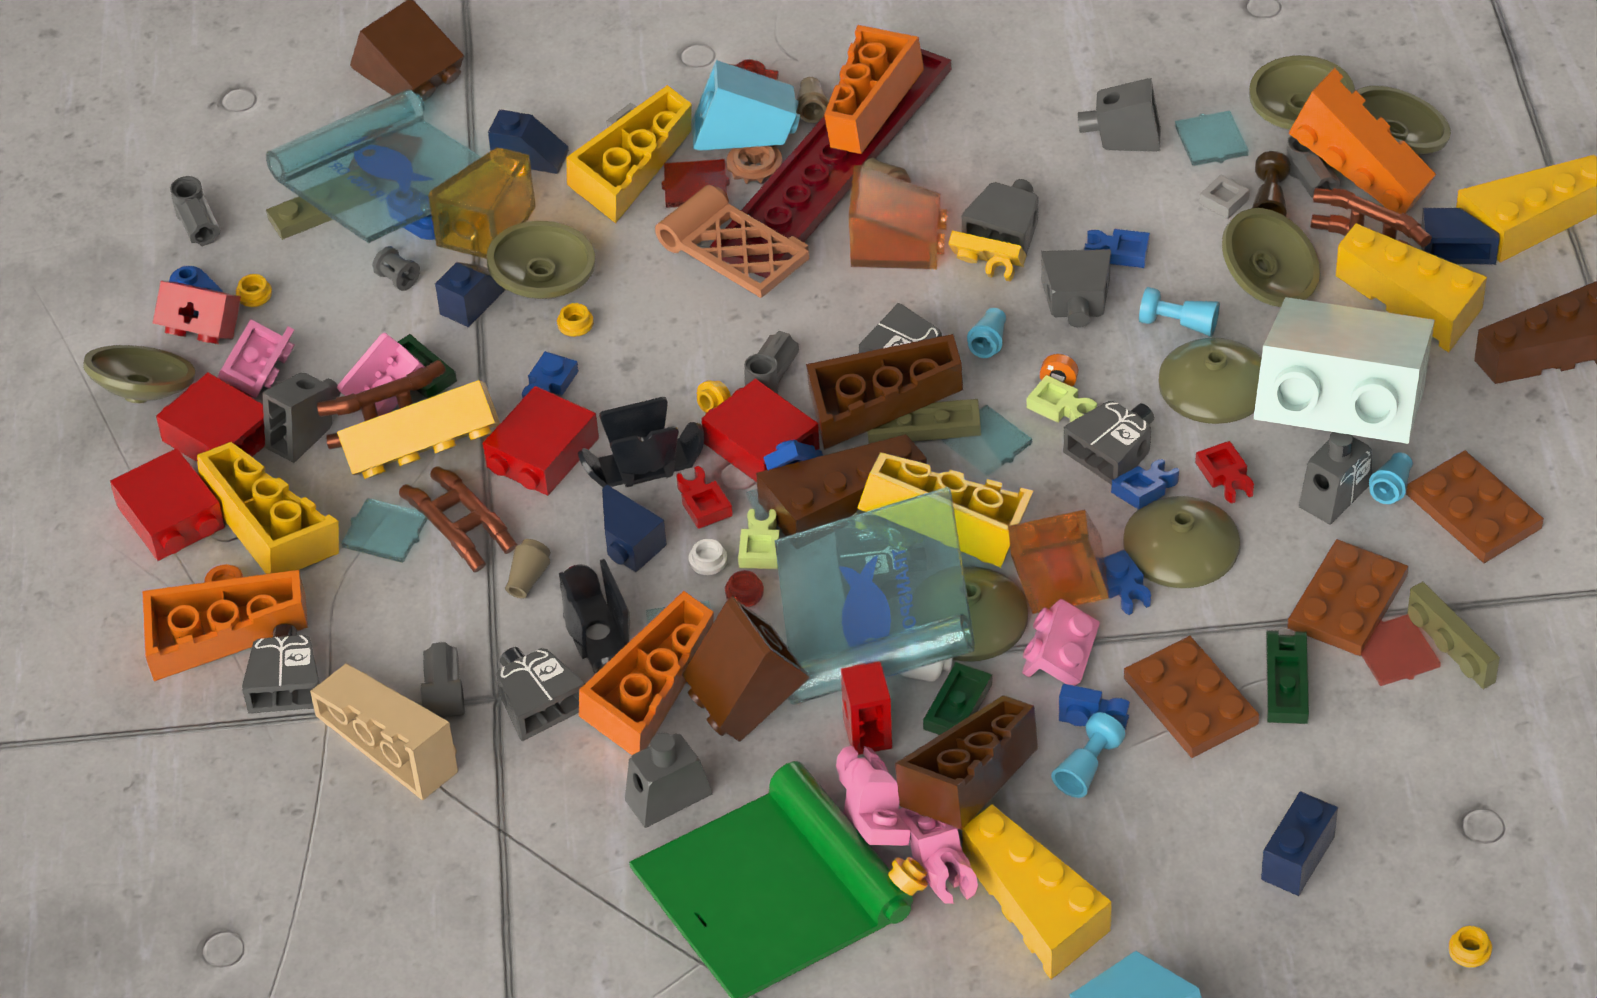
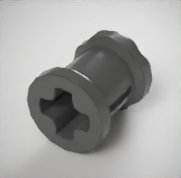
[372,246,420,291]

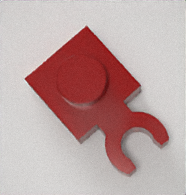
[1195,441,1254,504]
[676,466,733,529]

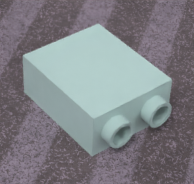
[1254,297,1435,444]

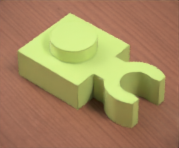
[1026,375,1097,423]
[738,509,780,569]

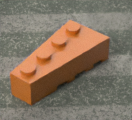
[824,25,924,154]
[1289,68,1436,214]
[142,570,308,681]
[579,591,714,755]

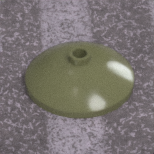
[1249,55,1355,130]
[1357,86,1451,155]
[1222,208,1320,307]
[487,221,595,299]
[1158,338,1262,424]
[83,345,195,403]
[1123,496,1240,588]
[910,567,1028,662]

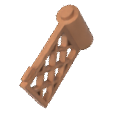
[655,185,809,298]

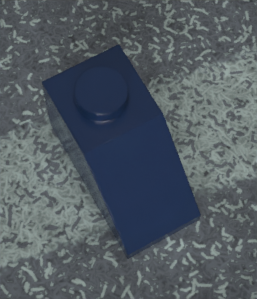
[488,109,569,174]
[1421,208,1499,265]
[435,262,506,328]
[602,485,667,572]

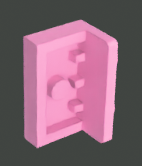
[217,319,295,398]
[337,333,425,416]
[1022,599,1100,686]

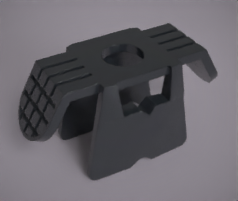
[578,397,704,488]
[559,559,630,673]

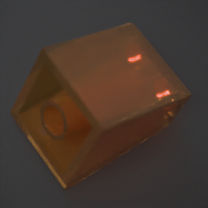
[849,165,947,269]
[1008,509,1109,614]

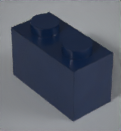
[1261,791,1338,896]

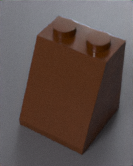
[350,0,465,106]
[682,597,810,742]

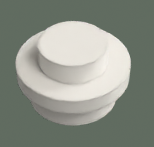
[689,539,727,575]

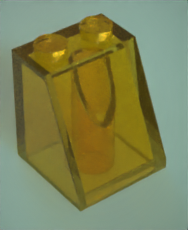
[428,147,536,259]

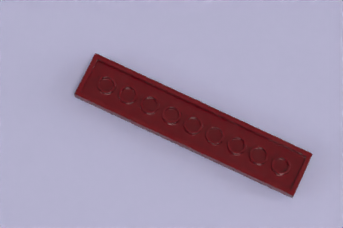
[710,49,952,278]

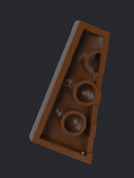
[1474,281,1597,384]
[806,334,963,450]
[756,434,927,551]
[895,695,1038,830]

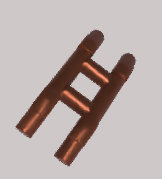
[1311,188,1432,247]
[317,360,445,449]
[399,466,517,573]

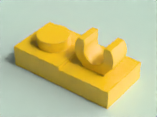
[949,231,1027,282]

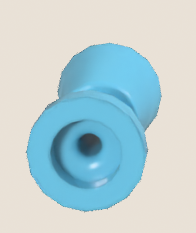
[1139,287,1220,337]
[1051,712,1126,798]

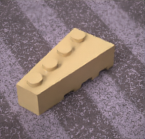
[310,663,458,801]

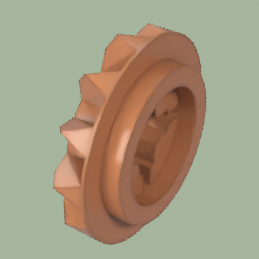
[726,145,782,184]

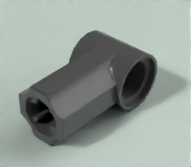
[1286,136,1340,198]
[170,176,220,246]
[744,331,799,393]
[421,642,465,717]

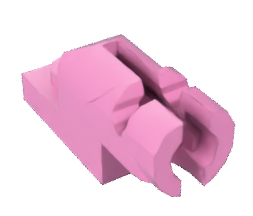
[836,746,911,846]
[897,808,978,904]

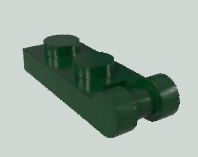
[1266,630,1309,724]

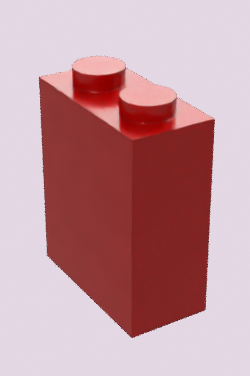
[156,372,265,462]
[701,378,820,482]
[483,386,599,496]
[110,448,225,561]

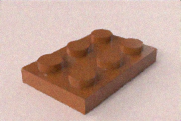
[1406,450,1544,563]
[1287,539,1409,656]
[1124,636,1259,758]

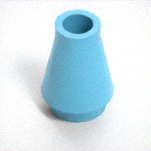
[967,308,1006,358]
[1369,452,1413,504]

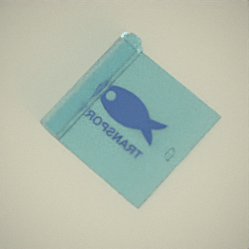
[266,89,507,243]
[775,487,975,705]

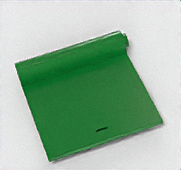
[629,761,913,998]

